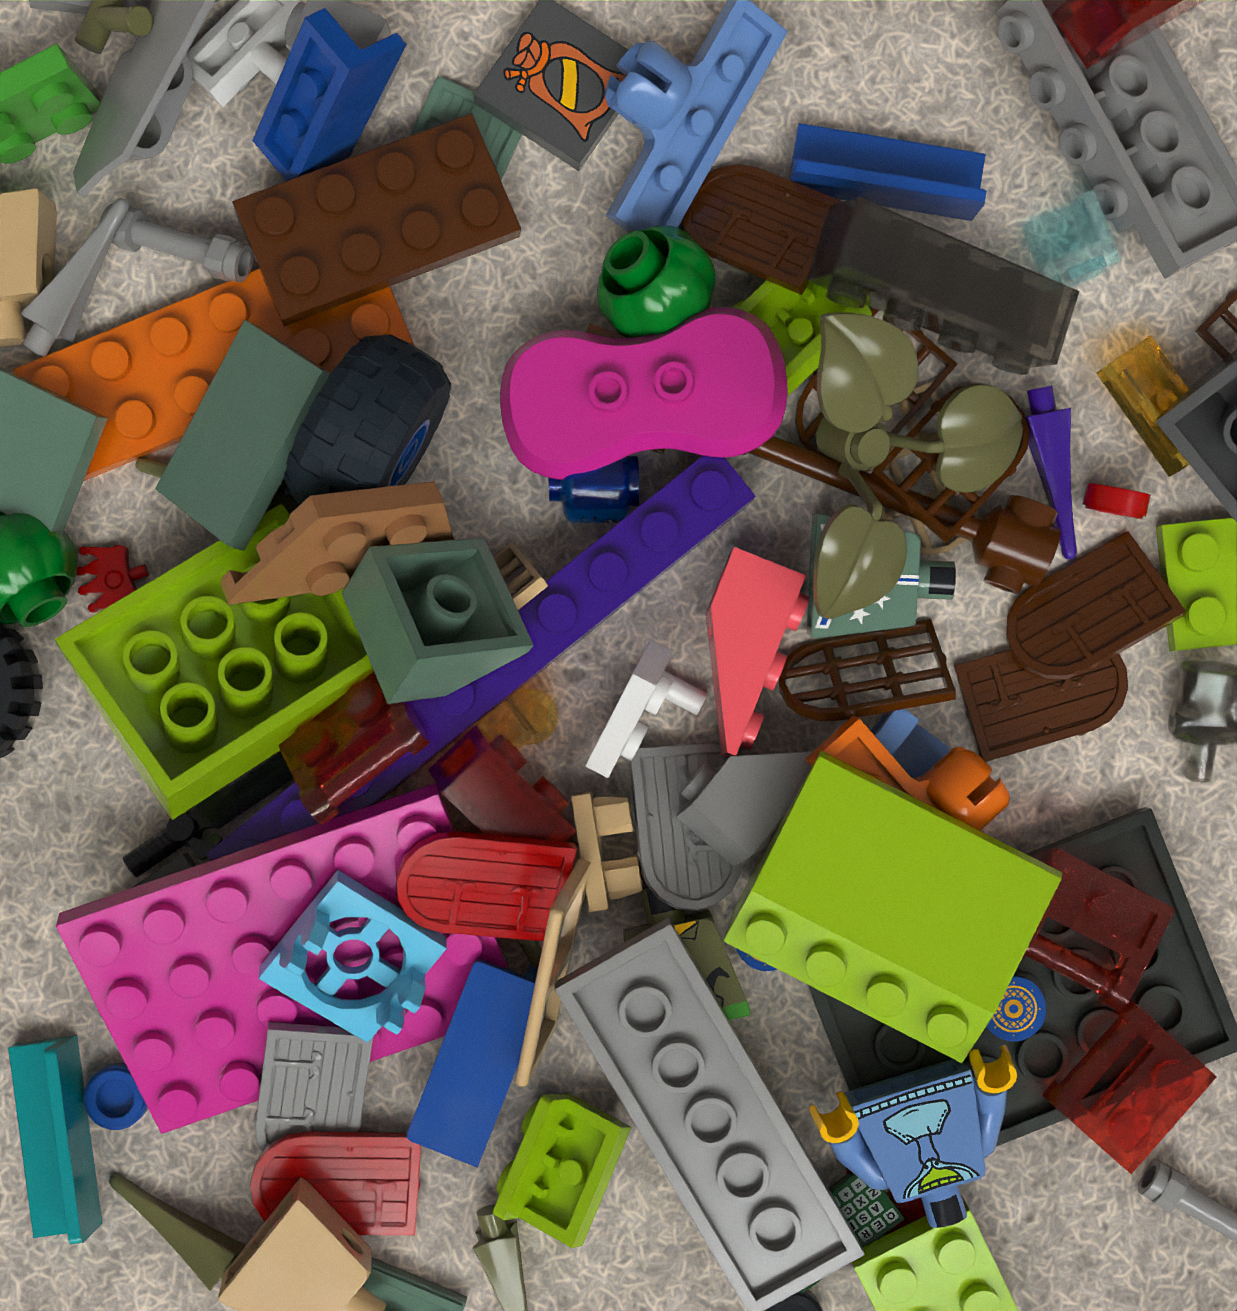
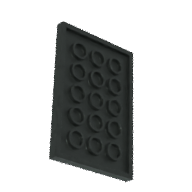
[807,807,1237,1147]

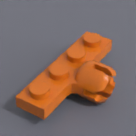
[805,716,1010,831]

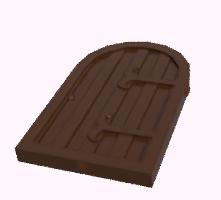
[682,164,855,295]
[1006,531,1186,679]
[954,649,1128,762]

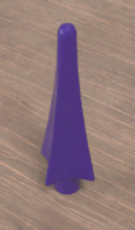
[1025,385,1077,560]

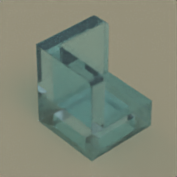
[1022,190,1122,296]

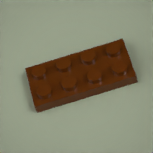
[232,113,522,327]

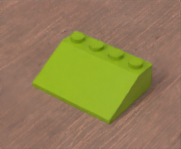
[55,503,380,820]
[723,750,1062,1063]

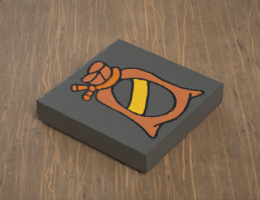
[474,0,628,171]

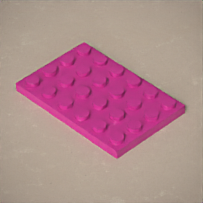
[56,783,511,1134]

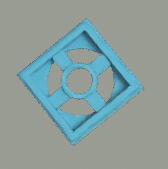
[258,870,447,1043]

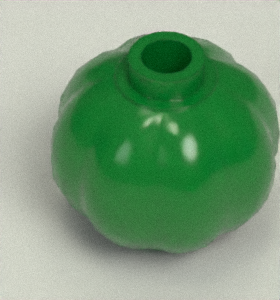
[597,225,715,338]
[0,511,78,627]

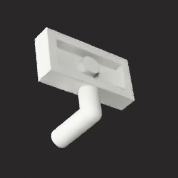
[187,0,300,107]
[585,640,708,778]

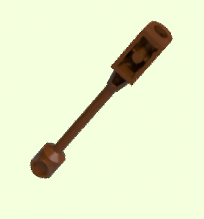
[586,323,1061,594]

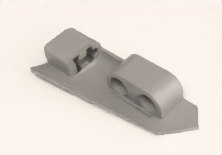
[73,0,221,197]

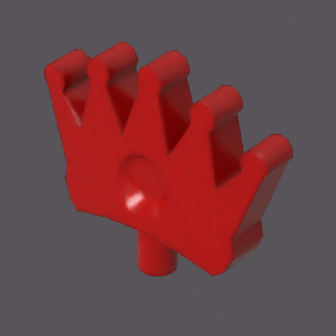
[77,545,149,613]

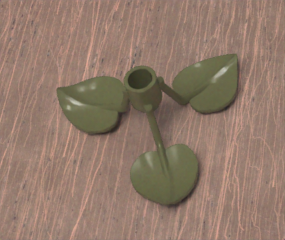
[813,312,1023,619]

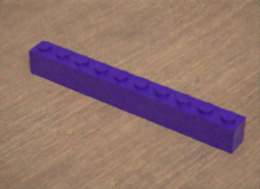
[205,456,756,861]

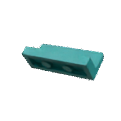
[8,1035,102,1245]

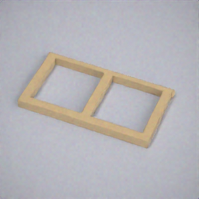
[515,859,591,1087]

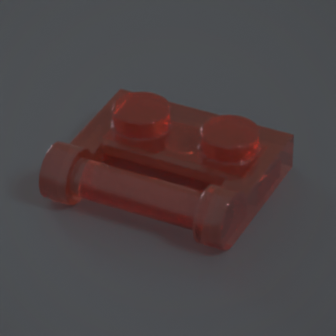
[278,672,431,825]
[1022,847,1176,1011]
[1041,997,1217,1174]

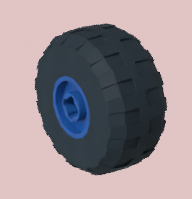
[284,334,452,505]

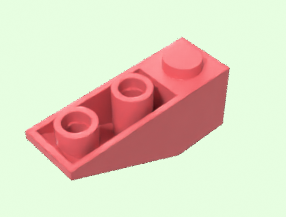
[705,547,810,758]

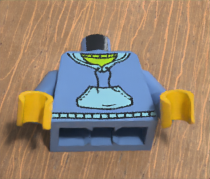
[809,1045,1017,1228]

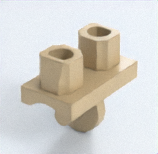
[549,790,644,912]

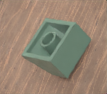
[342,538,533,704]

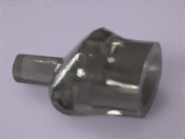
[1168,660,1237,783]

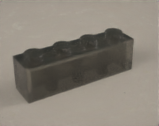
[807,196,1080,375]

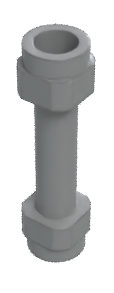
[100,204,254,282]
[1138,1159,1237,1243]

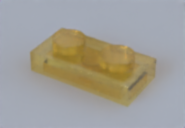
[1096,335,1190,477]

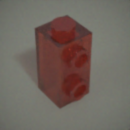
[428,725,576,842]

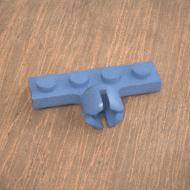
[605,0,788,232]

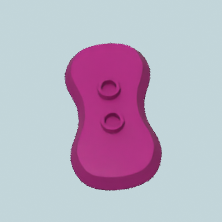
[500,307,788,480]

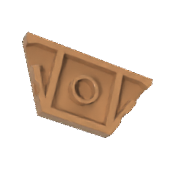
[220,481,454,605]

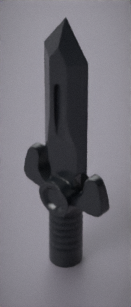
[123,745,309,878]

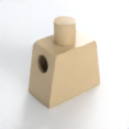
[0,188,57,347]
[218,1177,386,1311]

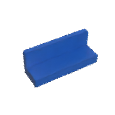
[252,8,407,181]
[789,123,987,221]
[407,959,538,1168]

